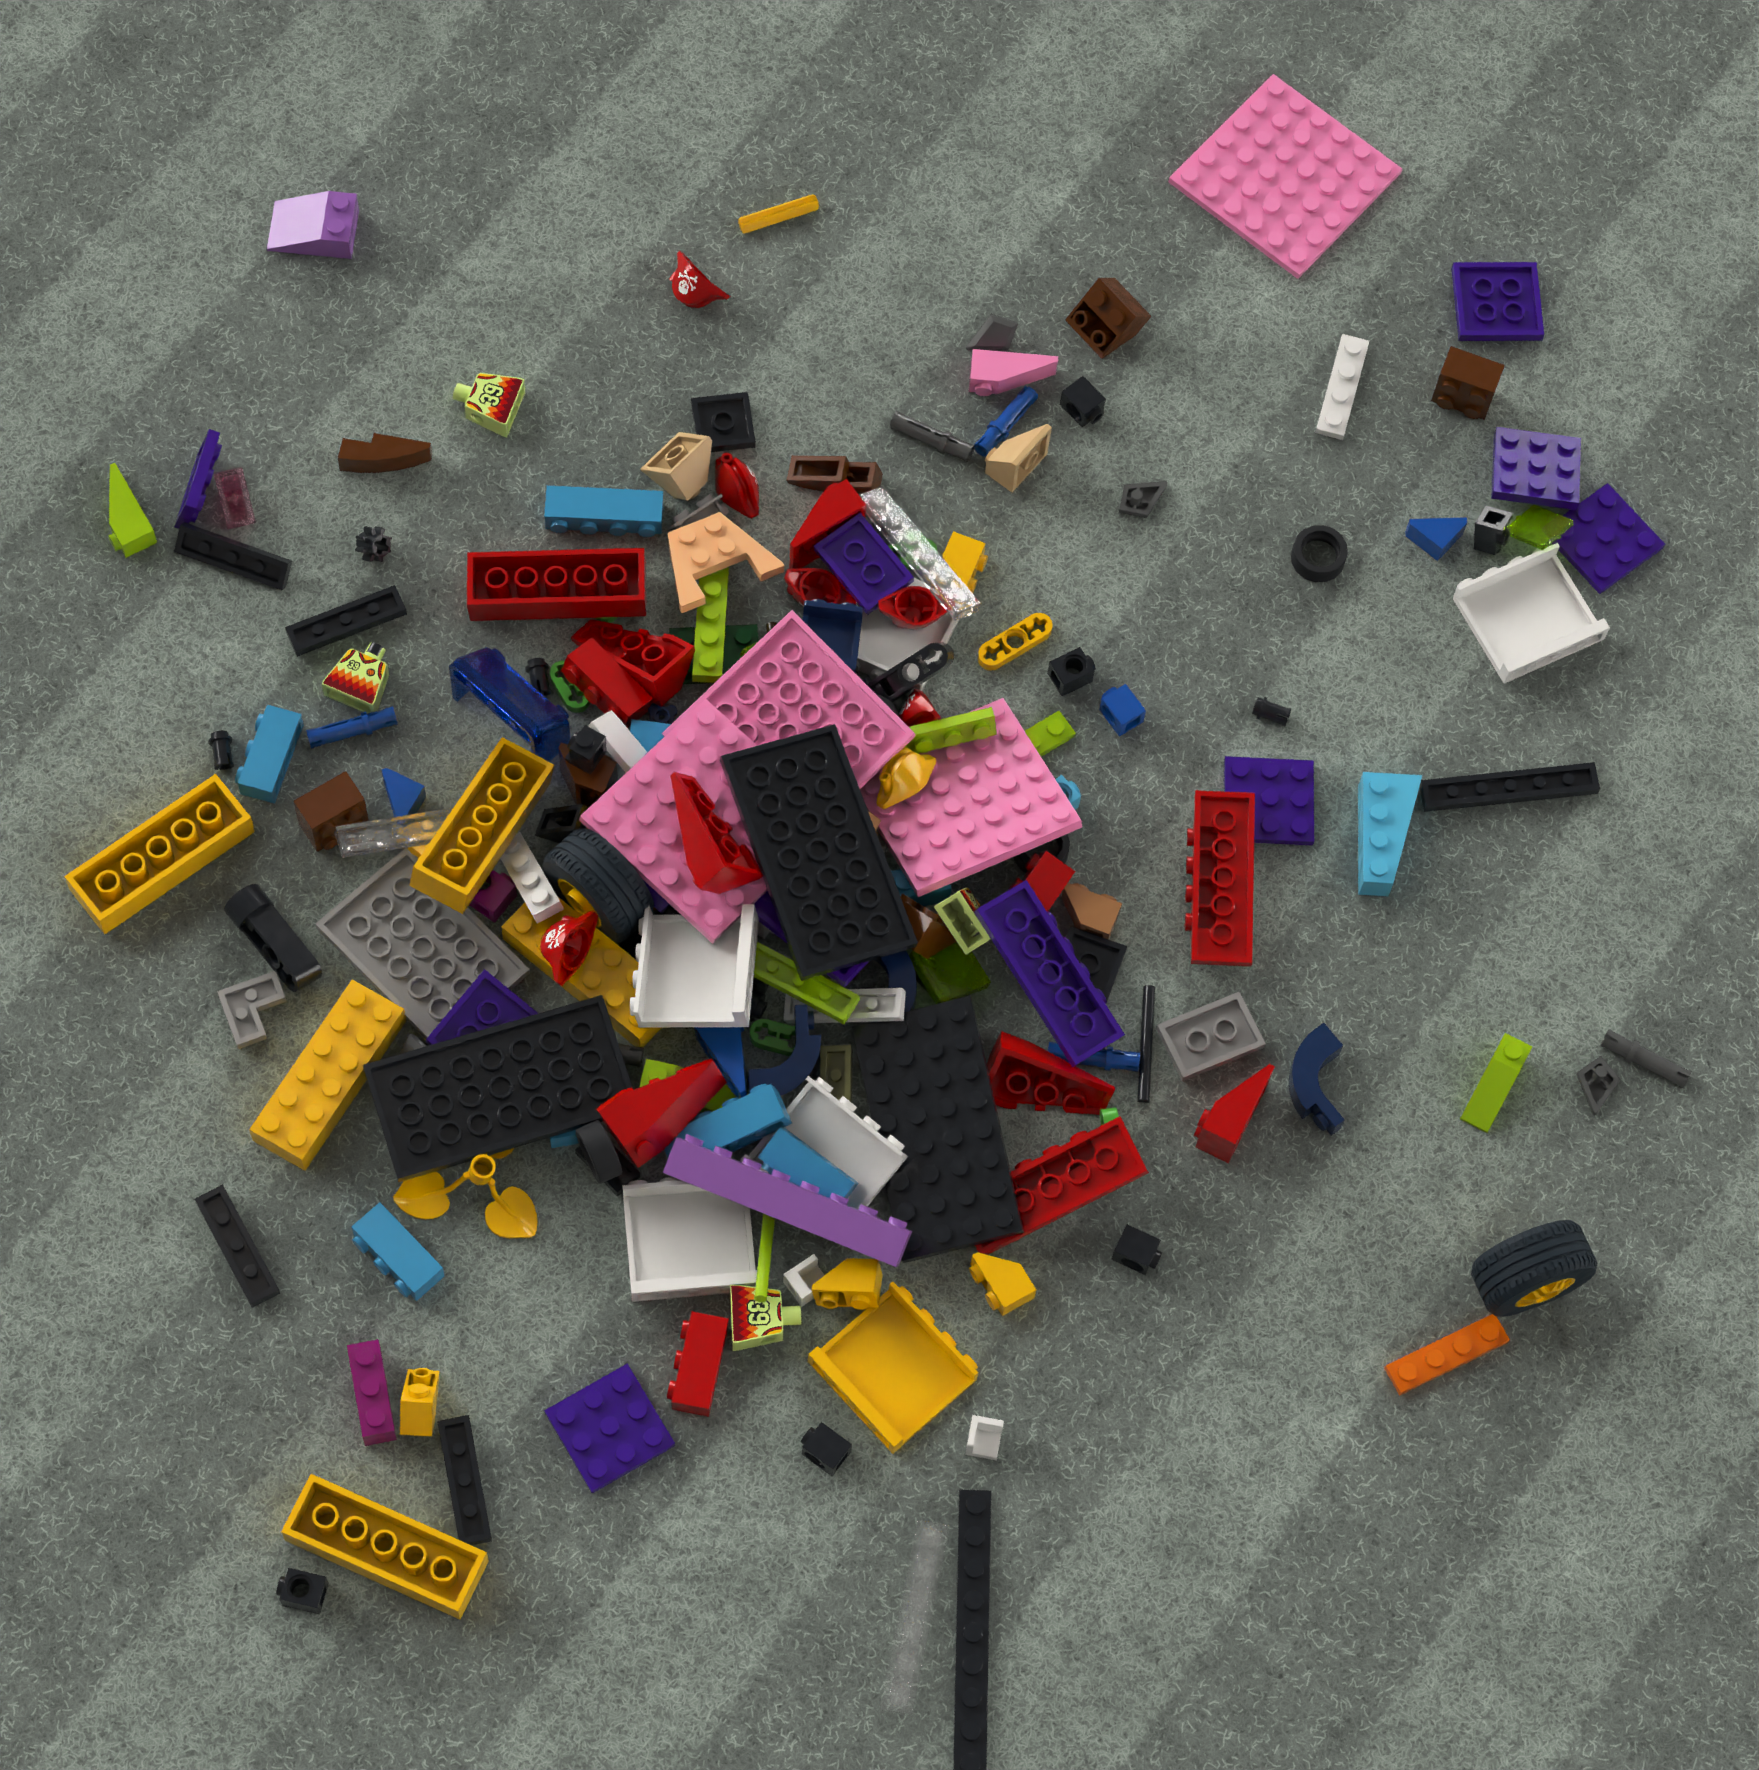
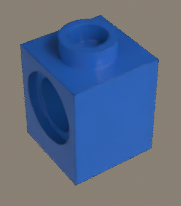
[1099,684,1146,737]

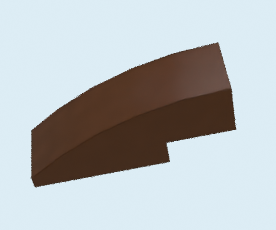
[338,433,432,473]
[786,455,883,499]

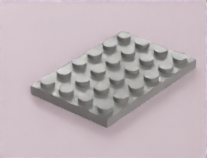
[315,848,530,1039]

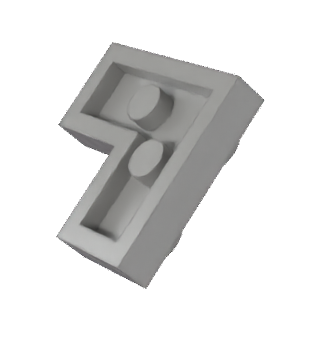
[217,971,287,1049]

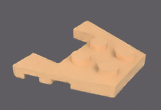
[668,512,784,613]

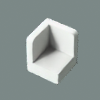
[783,1254,824,1307]
[965,1415,1004,1460]

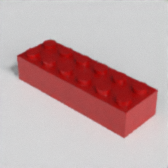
[467,548,646,621]

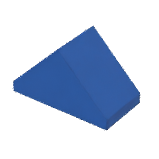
[1405,517,1467,561]
[381,768,426,832]

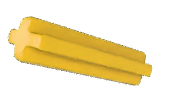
[738,194,819,233]

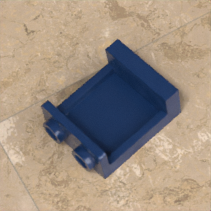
[802,599,863,674]

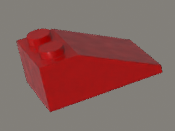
[789,479,866,569]
[1194,1064,1275,1164]

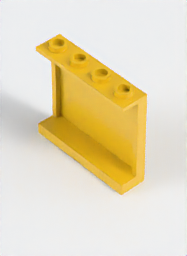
[808,1281,979,1454]

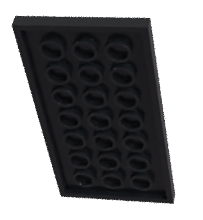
[720,724,918,981]
[363,995,633,1183]
[852,995,1024,1263]

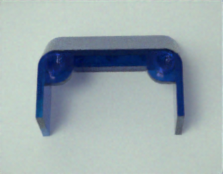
[449,647,570,762]

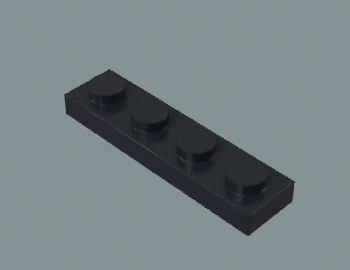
[174,522,292,590]
[285,585,407,657]
[194,1184,280,1308]
[437,1415,492,1545]

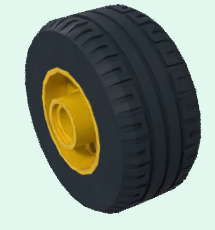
[543,828,654,943]
[1471,1220,1597,1317]

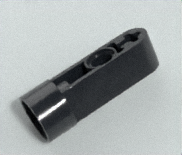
[862,642,954,702]
[224,884,322,992]

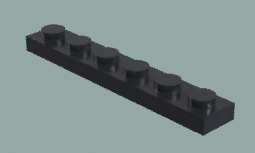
[1419,762,1600,812]

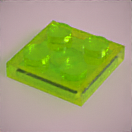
[909,942,991,1004]

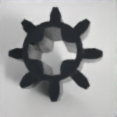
[355,526,392,562]

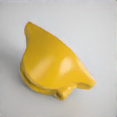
[876,747,936,809]

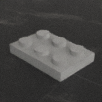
[1156,992,1266,1082]

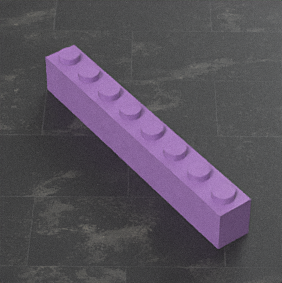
[662,1134,912,1267]

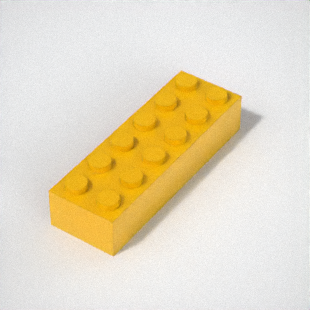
[409,737,555,914]
[64,774,255,935]
[501,896,661,1047]
[249,979,406,1171]
[281,1474,489,1620]

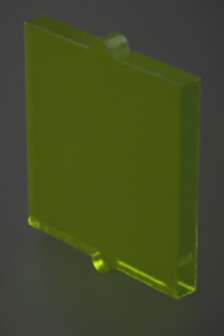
[1507,505,1574,550]

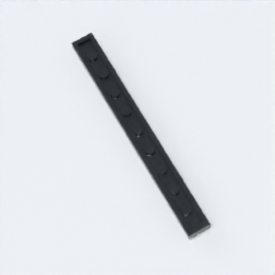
[953,1489,991,1770]

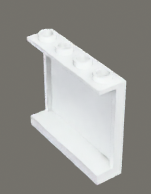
[1453,543,1610,684]
[856,578,965,696]
[630,904,759,1028]
[740,1076,908,1209]
[622,1177,757,1302]

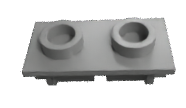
[668,494,729,530]

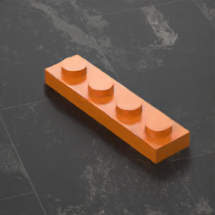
[1384,1314,1510,1396]

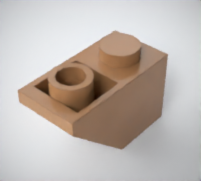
[1061,883,1122,939]

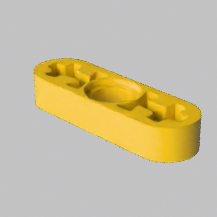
[978,613,1053,671]

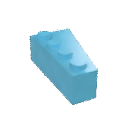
[1358,772,1422,896]

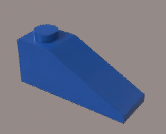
[694,1027,747,1099]

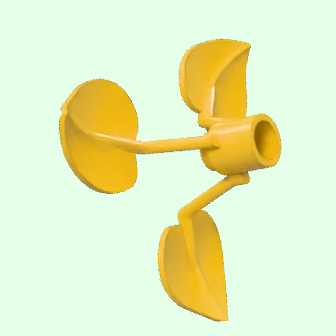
[393,1148,538,1239]

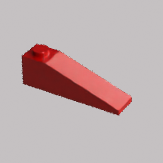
[571,619,695,707]
[670,772,764,894]
[987,1031,1115,1115]
[596,1058,727,1168]

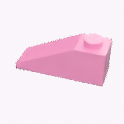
[969,349,1058,396]

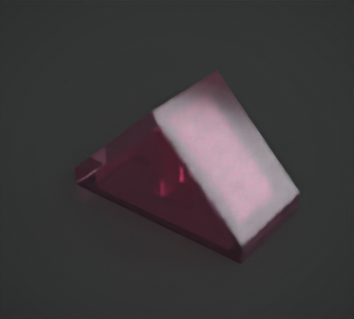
[213,466,256,529]

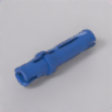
[974,386,1038,457]
[306,706,398,749]
[1048,1041,1140,1072]

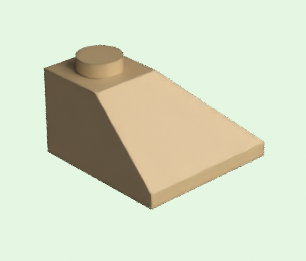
[985,424,1052,492]
[640,432,712,500]

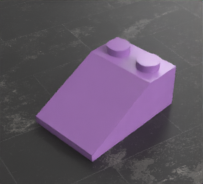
[267,191,359,259]

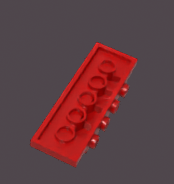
[1185,790,1255,967]
[975,1116,1149,1255]

